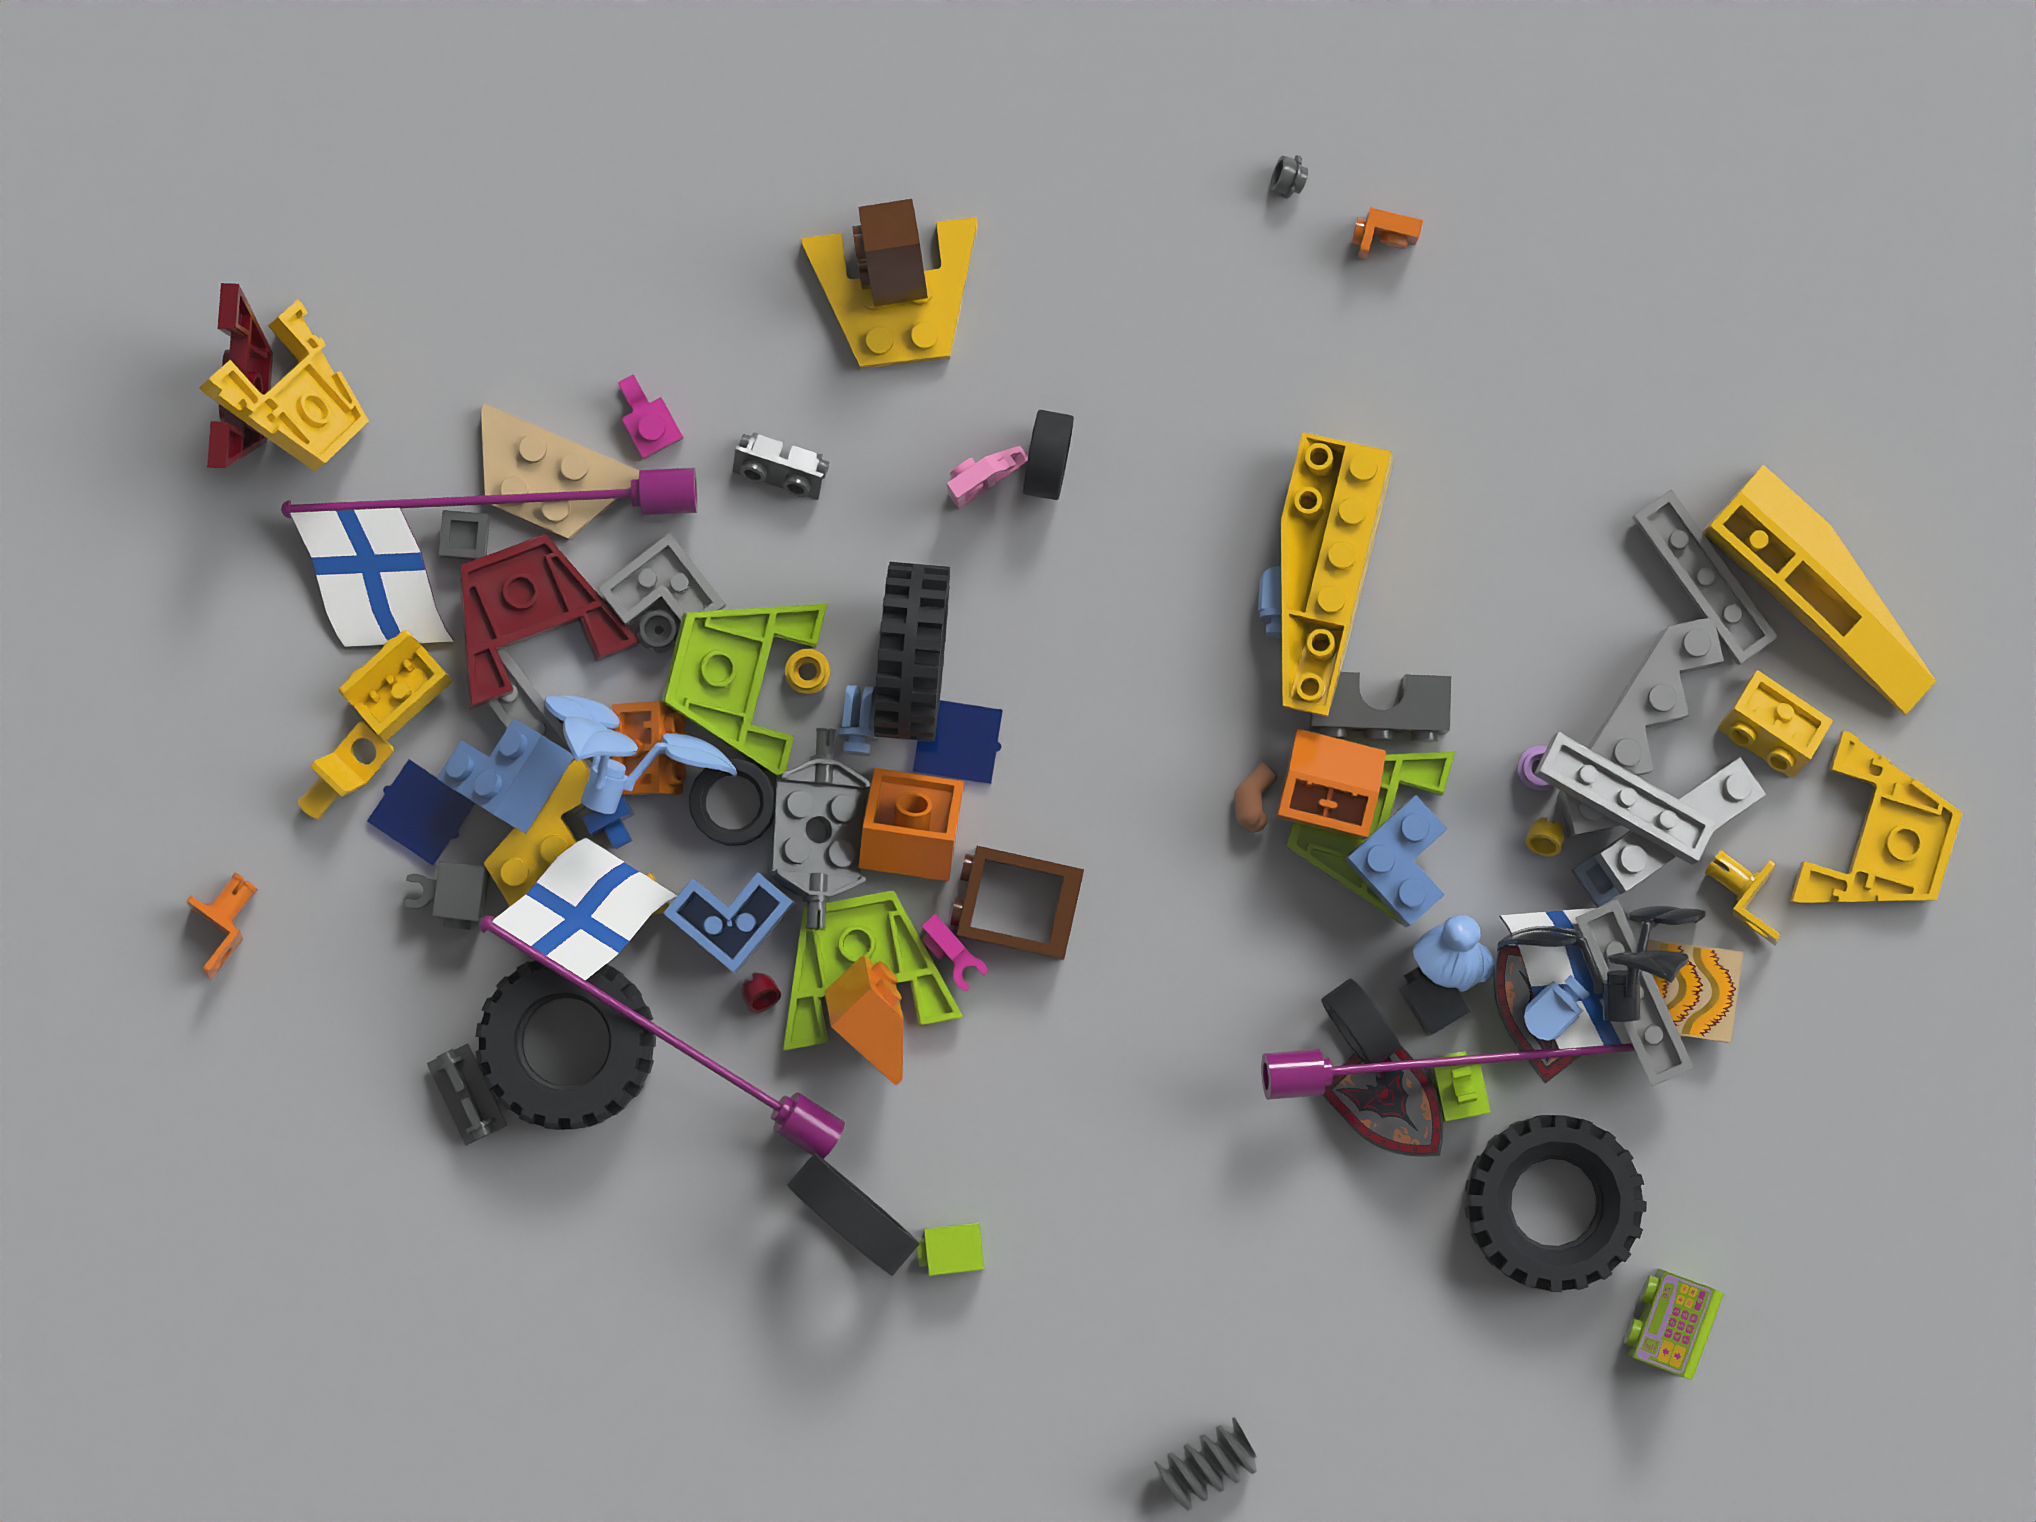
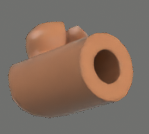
[1234,762,1278,833]

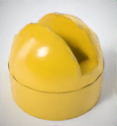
[1525,817,1565,857]

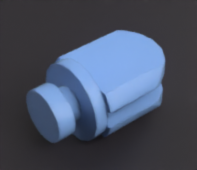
[1258,565,1282,638]
[838,685,878,755]
[1524,975,1590,1040]

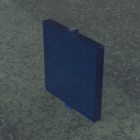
[913,700,1003,784]
[367,759,476,866]

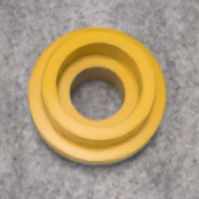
[785,649,831,695]

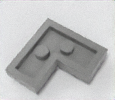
[598,533,726,625]

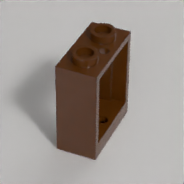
[950,845,1084,960]

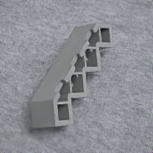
[1558,616,1724,838]

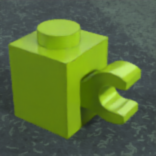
[1430,1051,1491,1122]

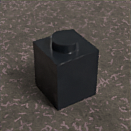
[1399,966,1471,1036]

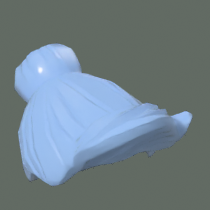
[1413,915,1495,992]

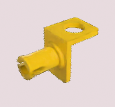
[298,721,394,819]
[1705,850,1780,945]

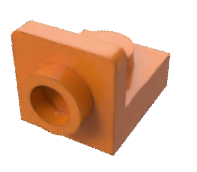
[1351,207,1423,260]

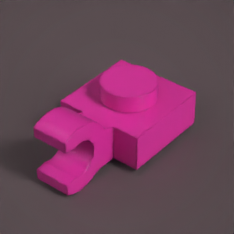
[618,374,684,459]
[921,914,988,992]

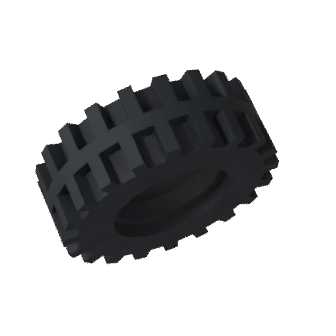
[874,561,950,742]
[1465,1115,1647,1292]

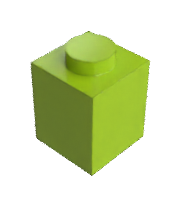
[916,1222,985,1276]

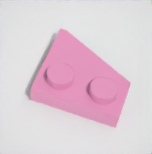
[947,445,1028,510]

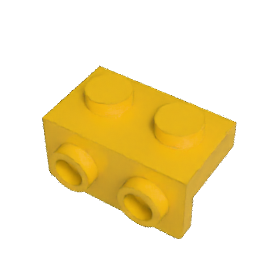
[338,630,453,742]

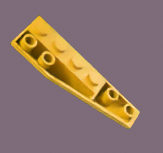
[1281,432,1393,717]
[1702,465,1936,715]

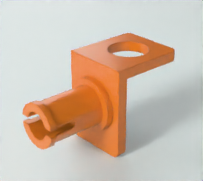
[187,872,258,980]

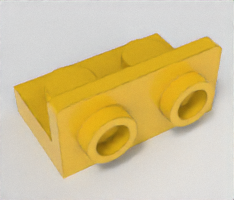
[1718,670,1833,778]

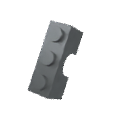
[1309,672,1452,742]

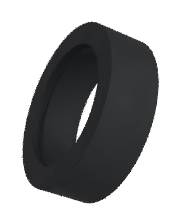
[787,1153,920,1276]

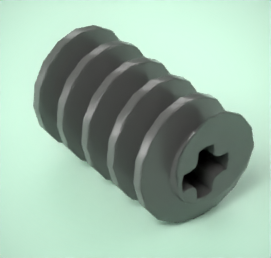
[1154,1417,1257,1511]

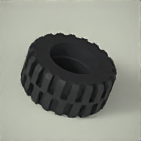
[475,960,656,1130]

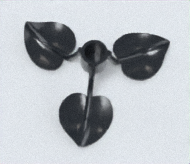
[1497,906,1706,1022]

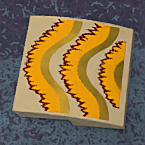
[1646,939,1743,1043]

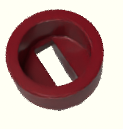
[741,972,781,1013]

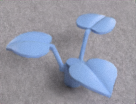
[544,695,737,814]

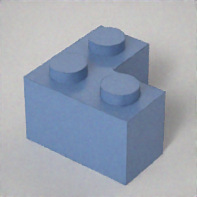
[437,718,574,834]
[1343,795,1447,927]
[663,872,796,974]

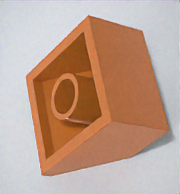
[858,768,964,881]
[824,954,904,1086]

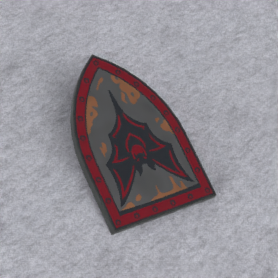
[1493,945,1582,1083]
[1322,1046,1444,1157]

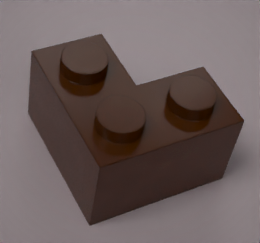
[852,199,928,306]

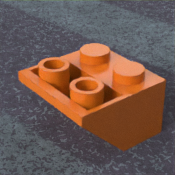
[1275,728,1386,840]

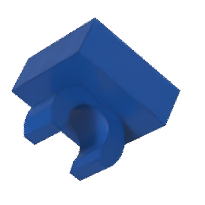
[582,796,635,849]

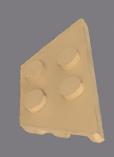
[481,403,639,540]

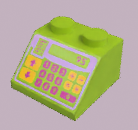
[1624,1268,1724,1381]

